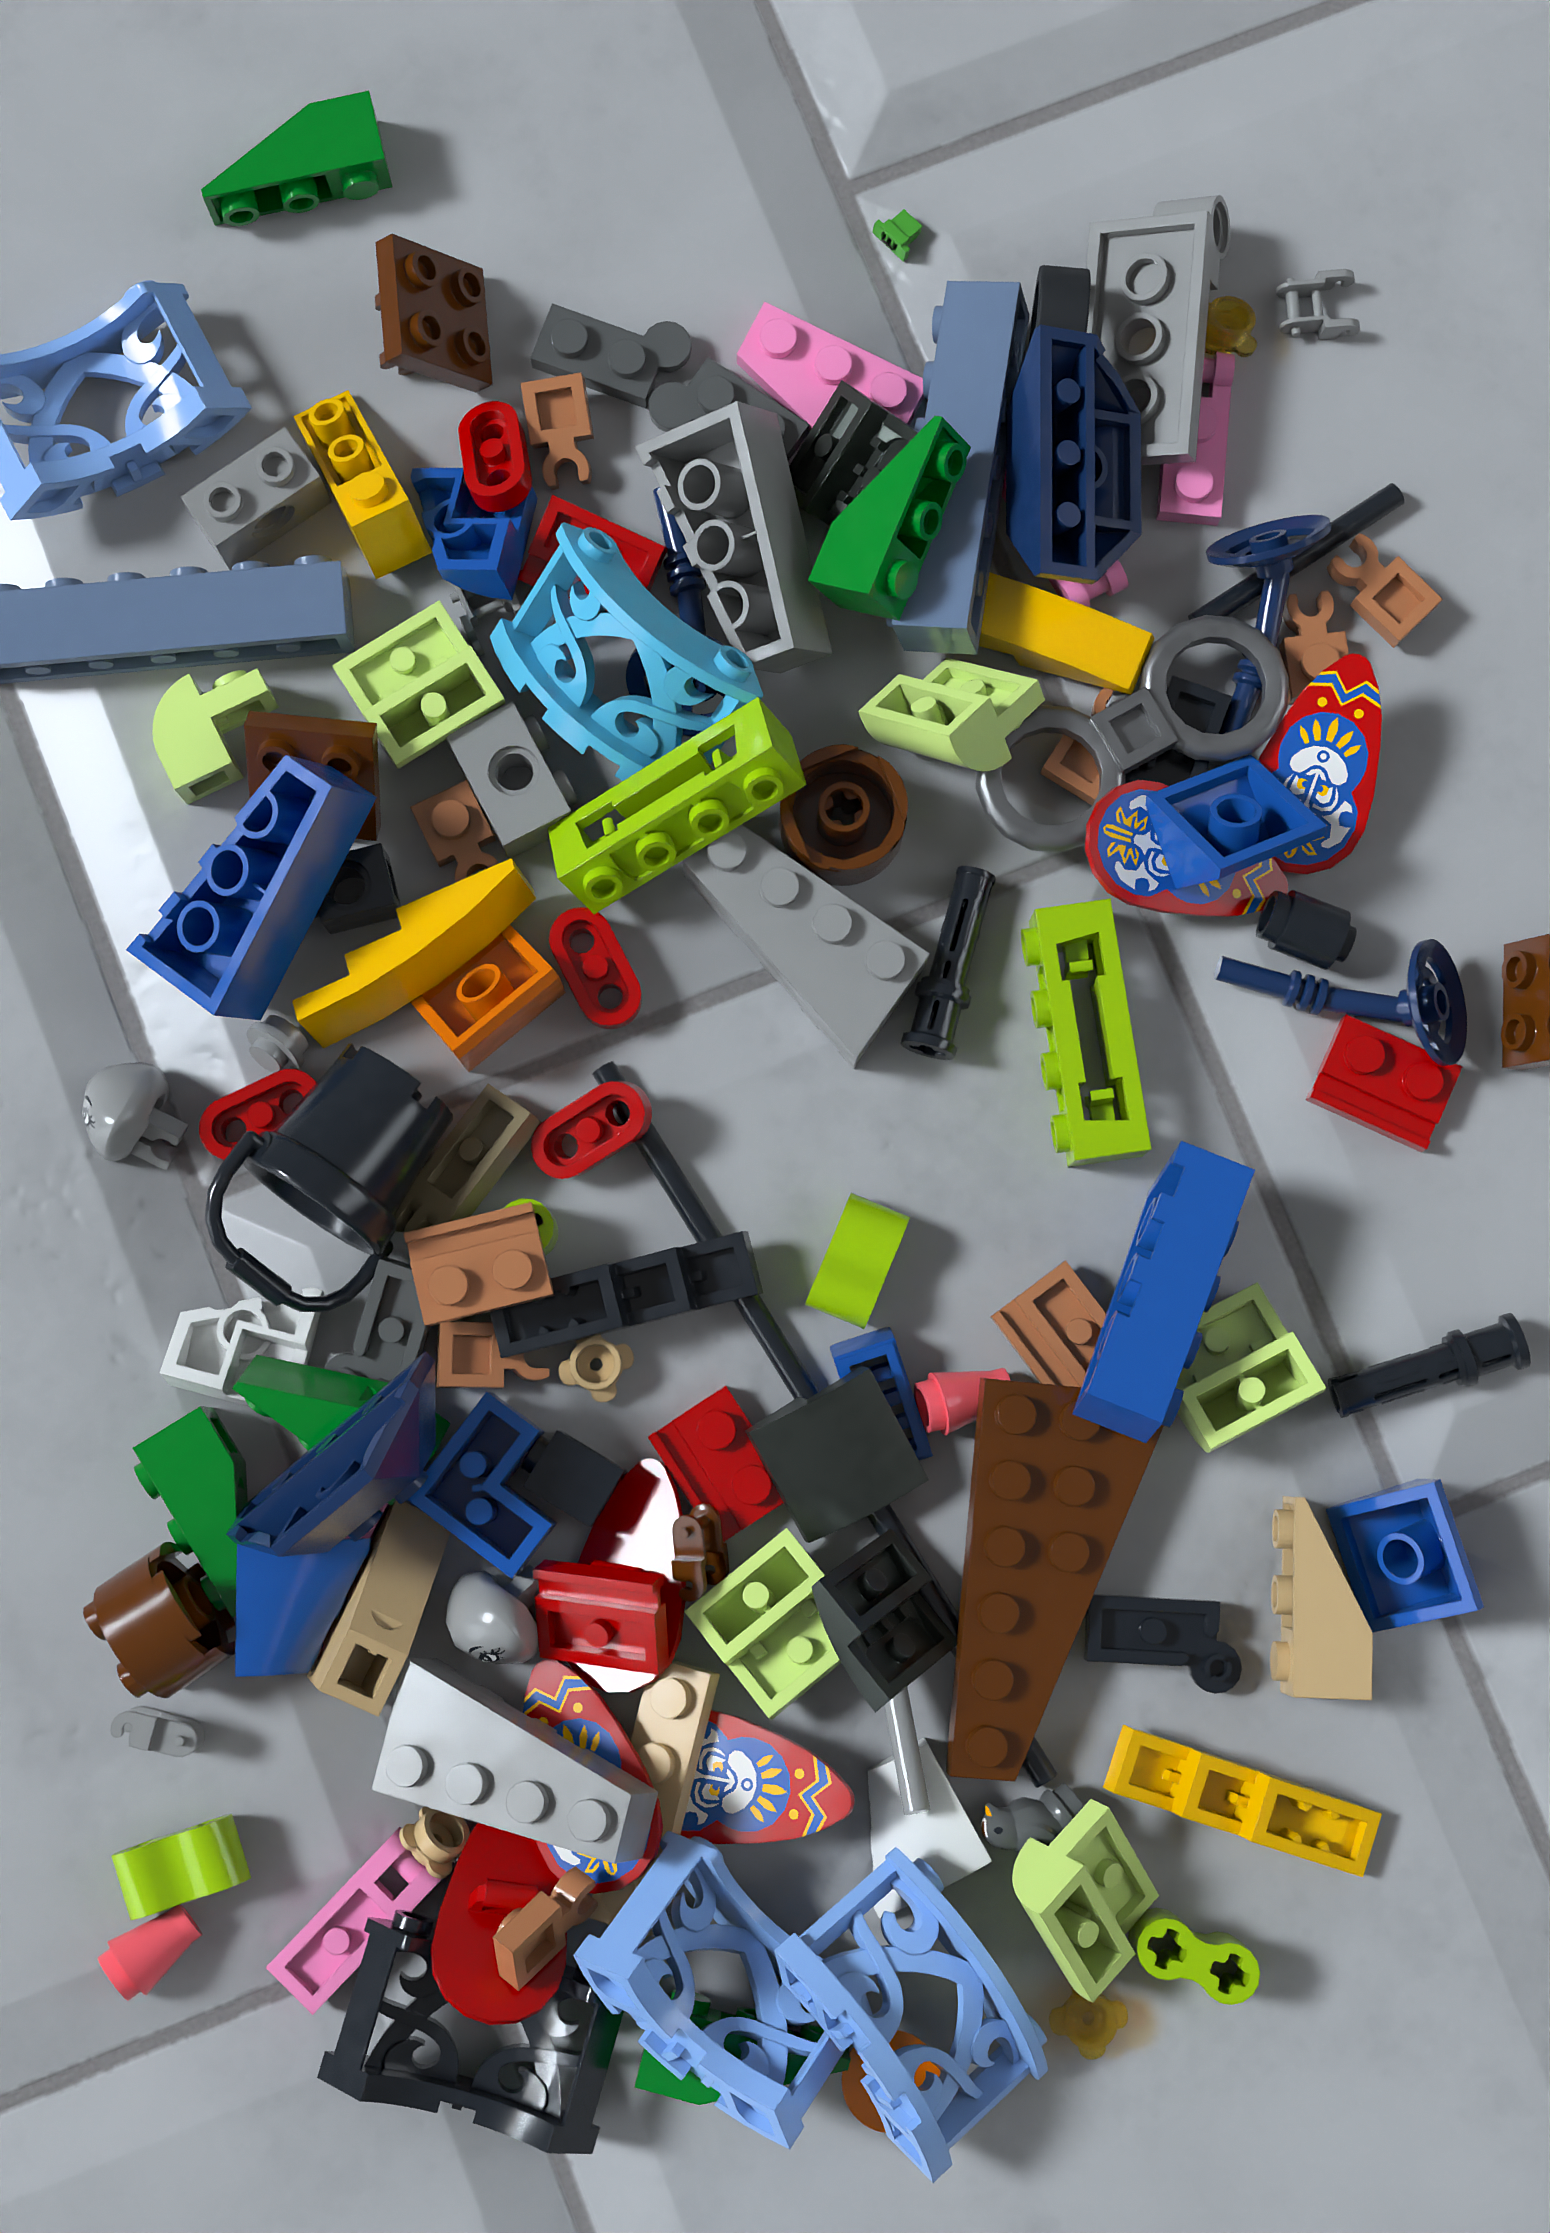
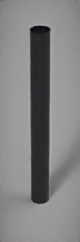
[1188,483,1404,620]

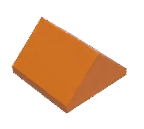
[410,925,566,1072]

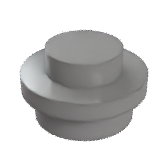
[247,1015,309,1073]

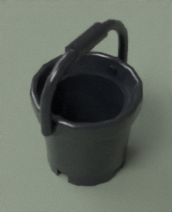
[205,1043,453,1312]

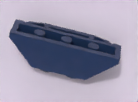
[1006,324,1142,584]
[226,1352,436,1557]

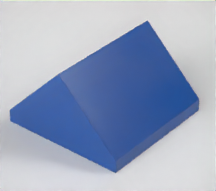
[1145,755,1327,889]
[1326,1479,1484,1633]

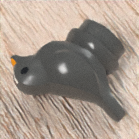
[981,1783,1084,1852]

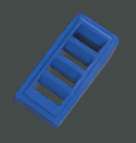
[830,1327,933,1461]

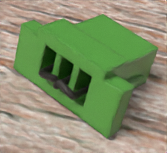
[872,209,922,262]

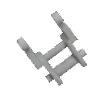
[1276,269,1360,340]
[449,585,521,657]
[110,1706,205,1757]

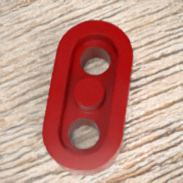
[458,401,532,512]
[549,907,642,1029]
[199,1069,317,1161]
[531,1081,652,1179]

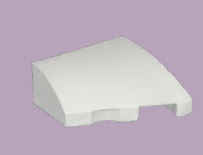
[160,1287,325,1406]
[867,1738,992,1919]

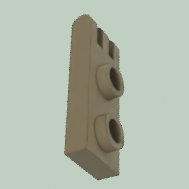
[394,1083,542,1233]

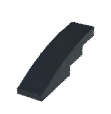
[490,1231,763,1358]

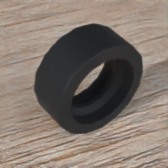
[1028,265,1091,347]

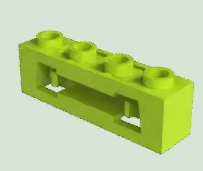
[547,697,807,914]
[1021,898,1152,1167]

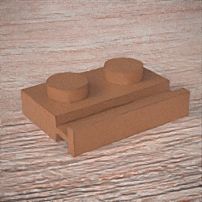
[403,1202,555,1327]
[990,1260,1106,1387]

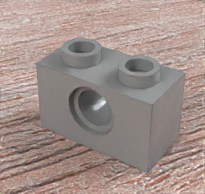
[180,427,332,570]
[446,701,579,859]

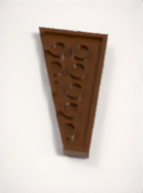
[945,1378,1164,1782]

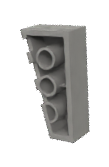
[634,401,832,674]
[683,825,930,1069]
[372,1658,658,1864]

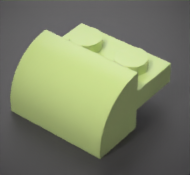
[332,600,506,769]
[858,658,1045,771]
[1176,1282,1326,1453]
[684,1528,841,1720]
[1012,1799,1159,2003]

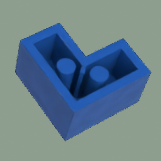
[408,1391,557,1579]

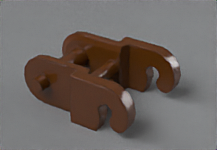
[671,1503,730,1602]

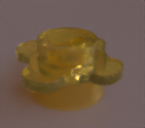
[1205,296,1257,357]
[1049,1986,1128,2060]

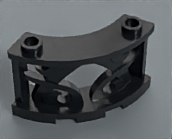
[317,1910,624,2154]

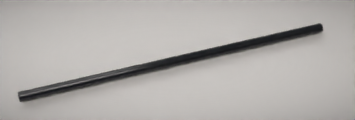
[592,1061,1058,1788]

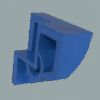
[410,468,538,600]
[235,1538,371,1677]

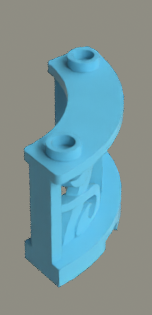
[490,522,763,781]

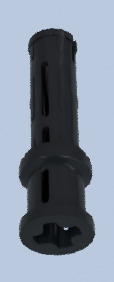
[900,866,996,1060]
[1328,1313,1531,1418]

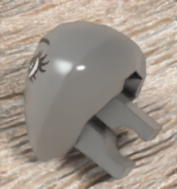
[82,1062,189,1170]
[446,1564,539,1664]

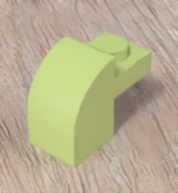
[152,668,279,805]

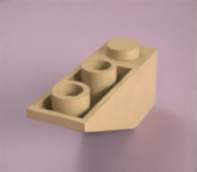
[1270,1496,1373,1700]
[307,1501,451,1717]

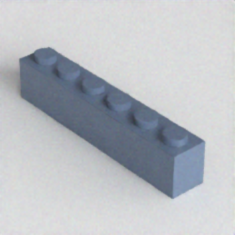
[886,281,1029,655]
[0,555,355,684]

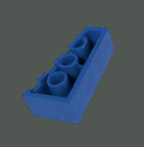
[126,755,377,1021]
[1072,1141,1255,1443]

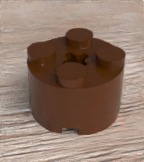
[779,744,908,886]
[83,1542,236,1698]

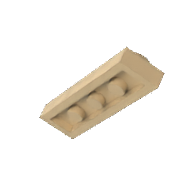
[589,1660,720,1937]

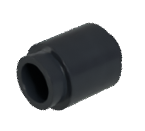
[1256,890,1357,970]

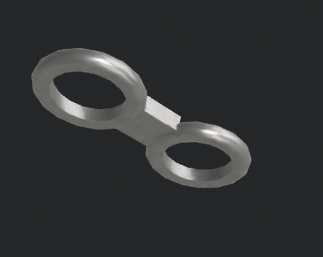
[975,615,1289,852]

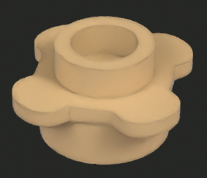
[558,1335,634,1403]
[399,1806,470,1879]

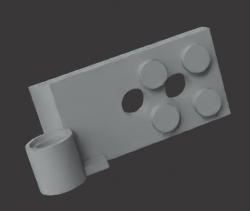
[1086,195,1230,465]

